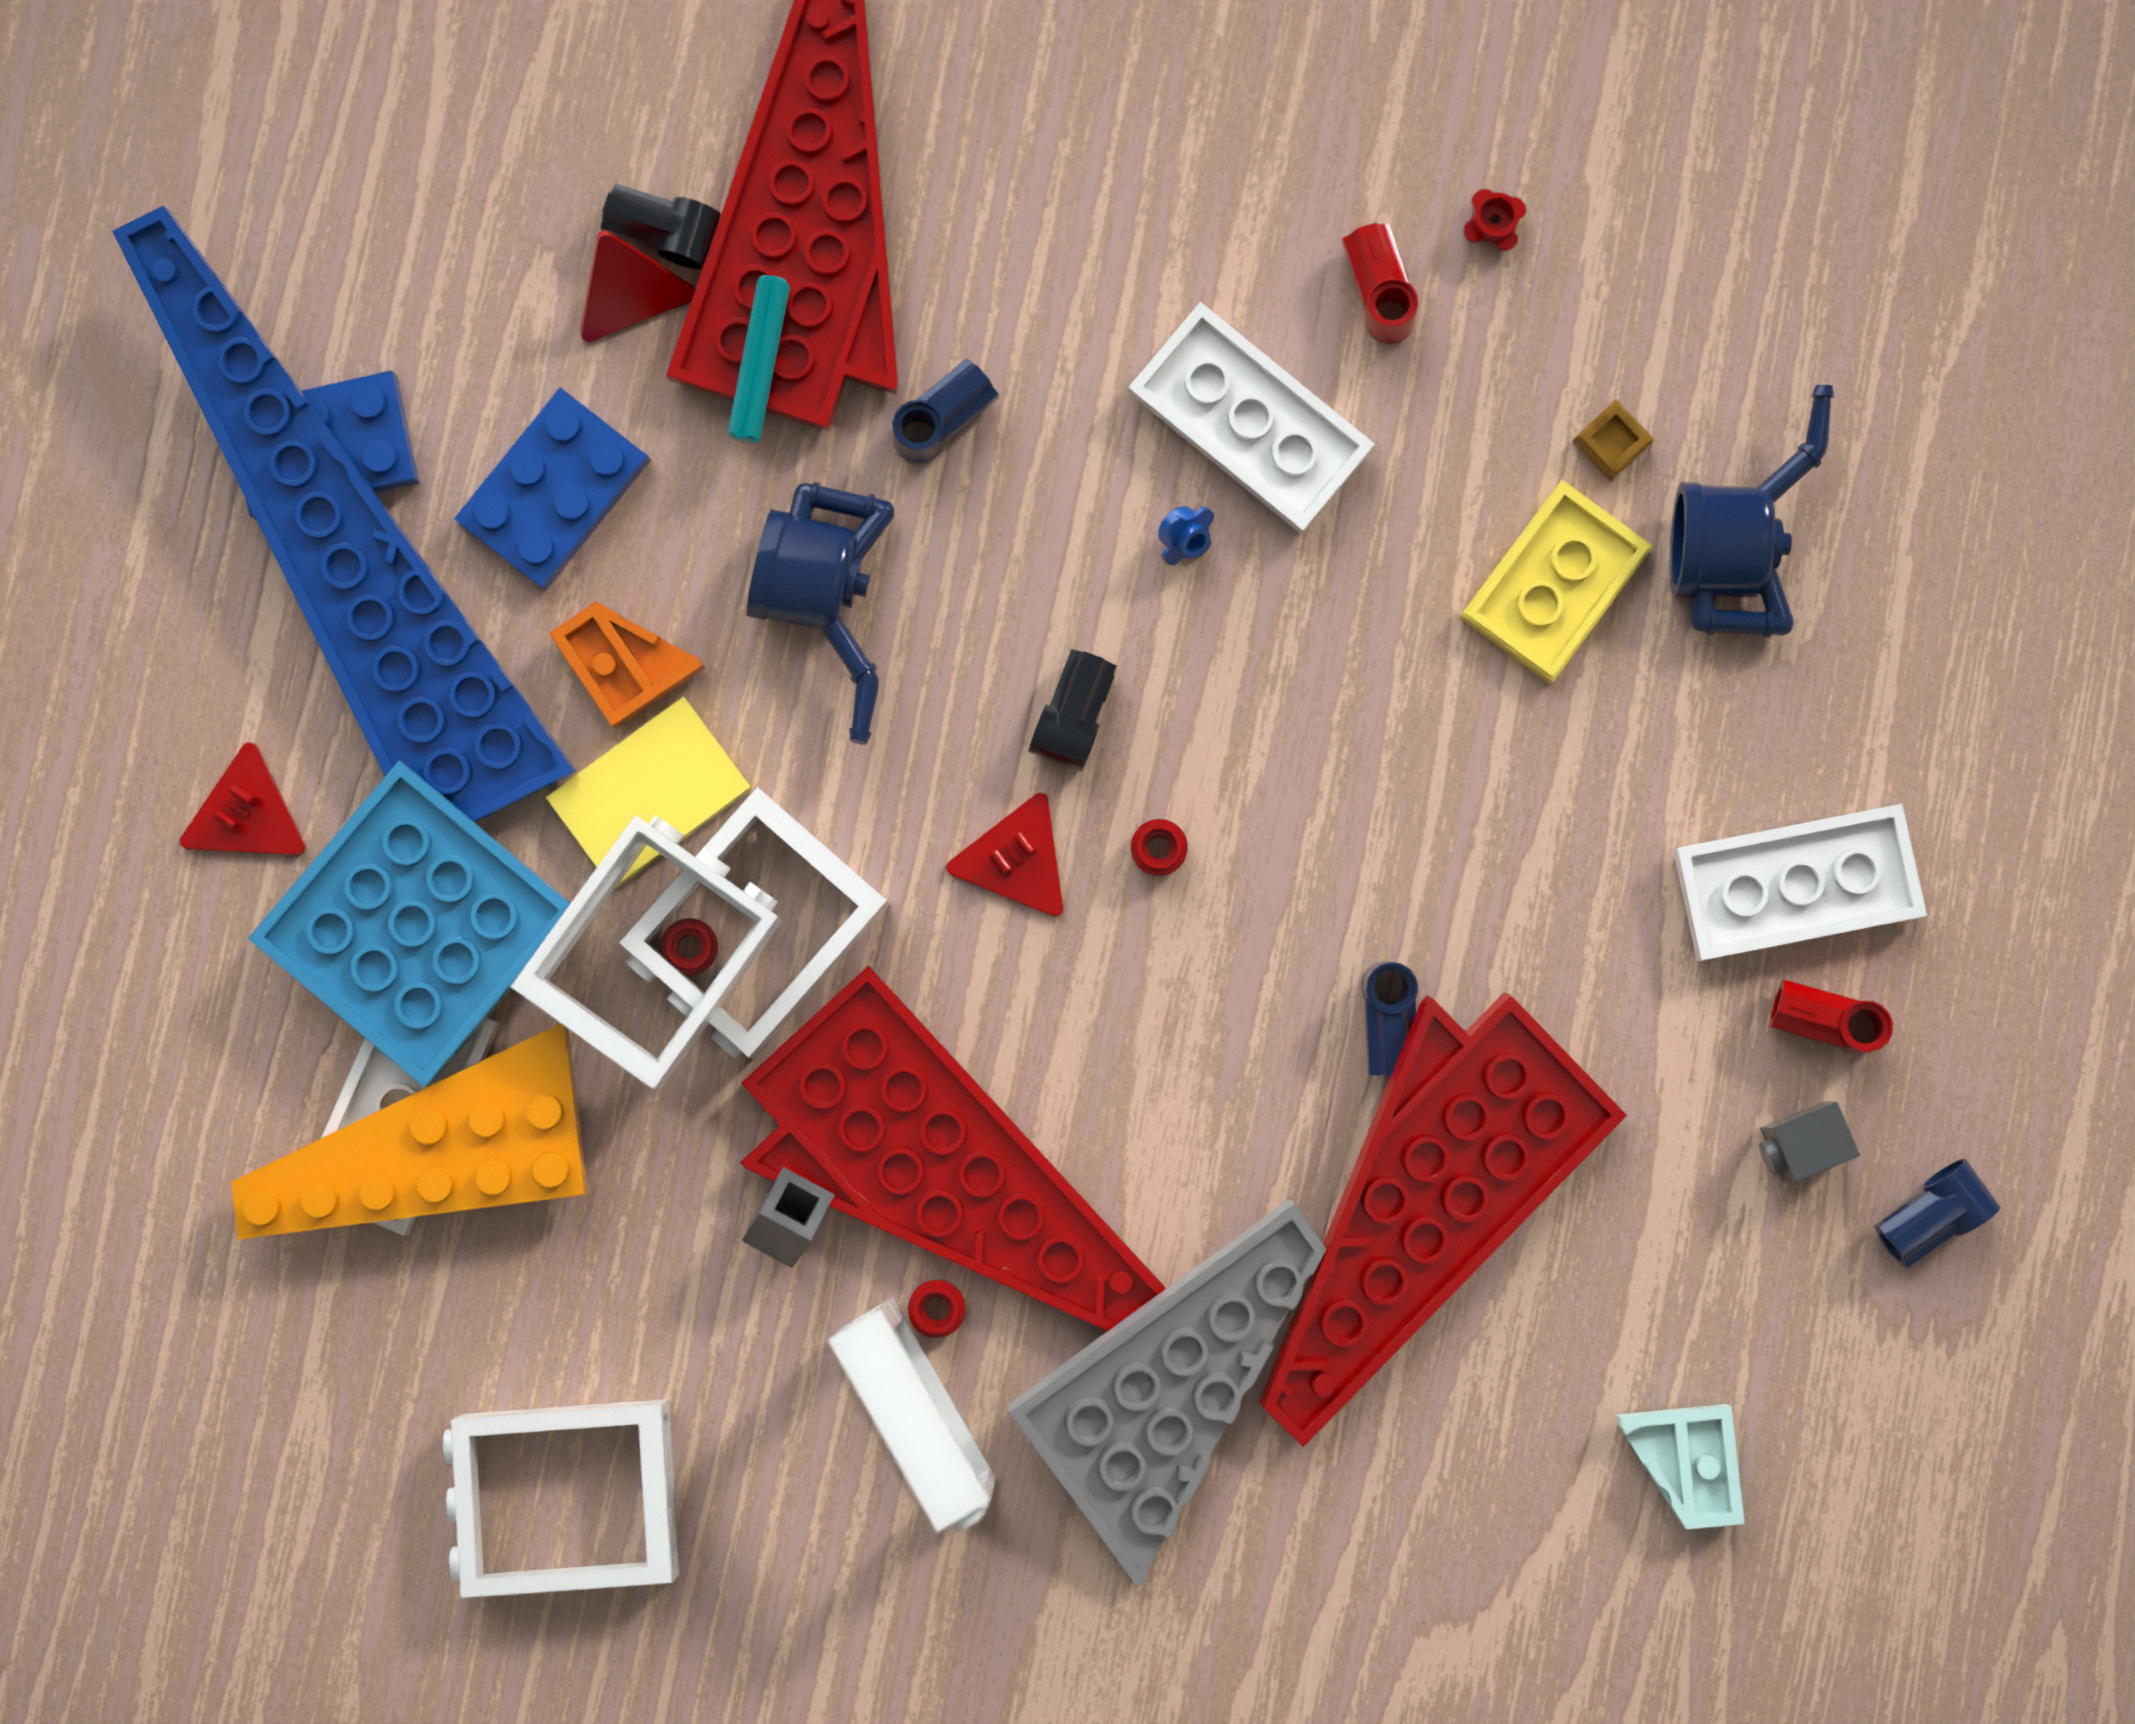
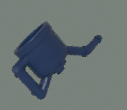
[1670,385,1834,638]
[747,482,895,745]

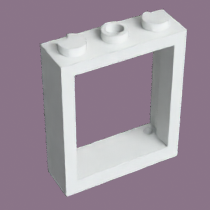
[619,787,891,1059]
[511,815,783,1090]
[828,1297,996,1533]
[443,1399,680,1598]

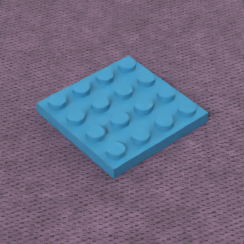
[248,761,571,1087]

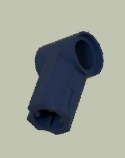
[892,358,999,464]
[1361,961,1418,1076]
[1874,1158,2001,1268]

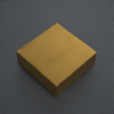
[1572,399,1655,482]

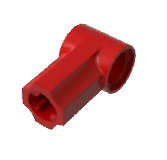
[1342,222,1419,344]
[1769,979,1893,1054]

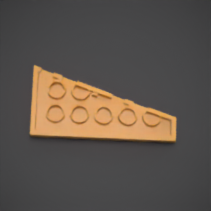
[231,1023,588,1240]

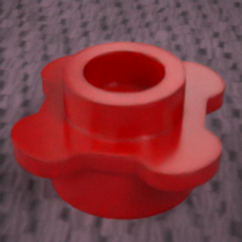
[1463,189,1526,252]

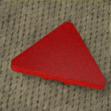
[580,231,695,342]
[180,742,306,855]
[946,793,1063,917]

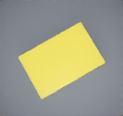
[1459,480,1654,684]
[546,696,753,890]

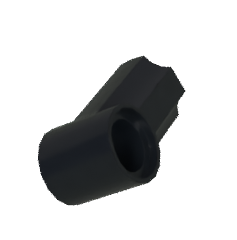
[600,183,721,270]
[1028,649,1117,772]

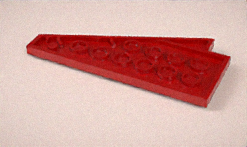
[666,0,899,432]
[740,965,1166,1331]
[1259,992,1627,1447]

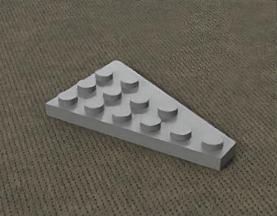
[1006,1199,1327,1588]

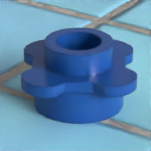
[1158,506,1214,565]

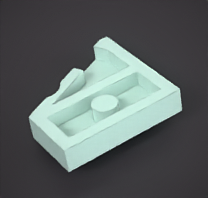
[1616,1404,1745,1530]

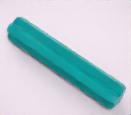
[728,275,790,443]

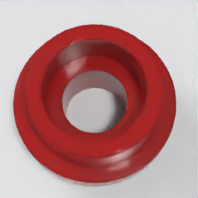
[1131,819,1188,876]
[660,918,718,976]
[908,1279,966,1338]

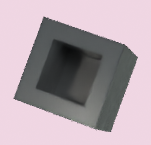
[1759,1101,1860,1182]
[742,1167,834,1268]

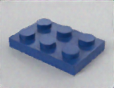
[245,370,420,520]
[454,387,651,591]

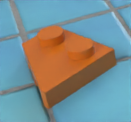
[549,602,705,729]

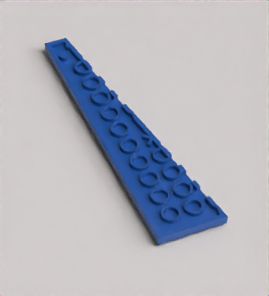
[112,206,578,823]

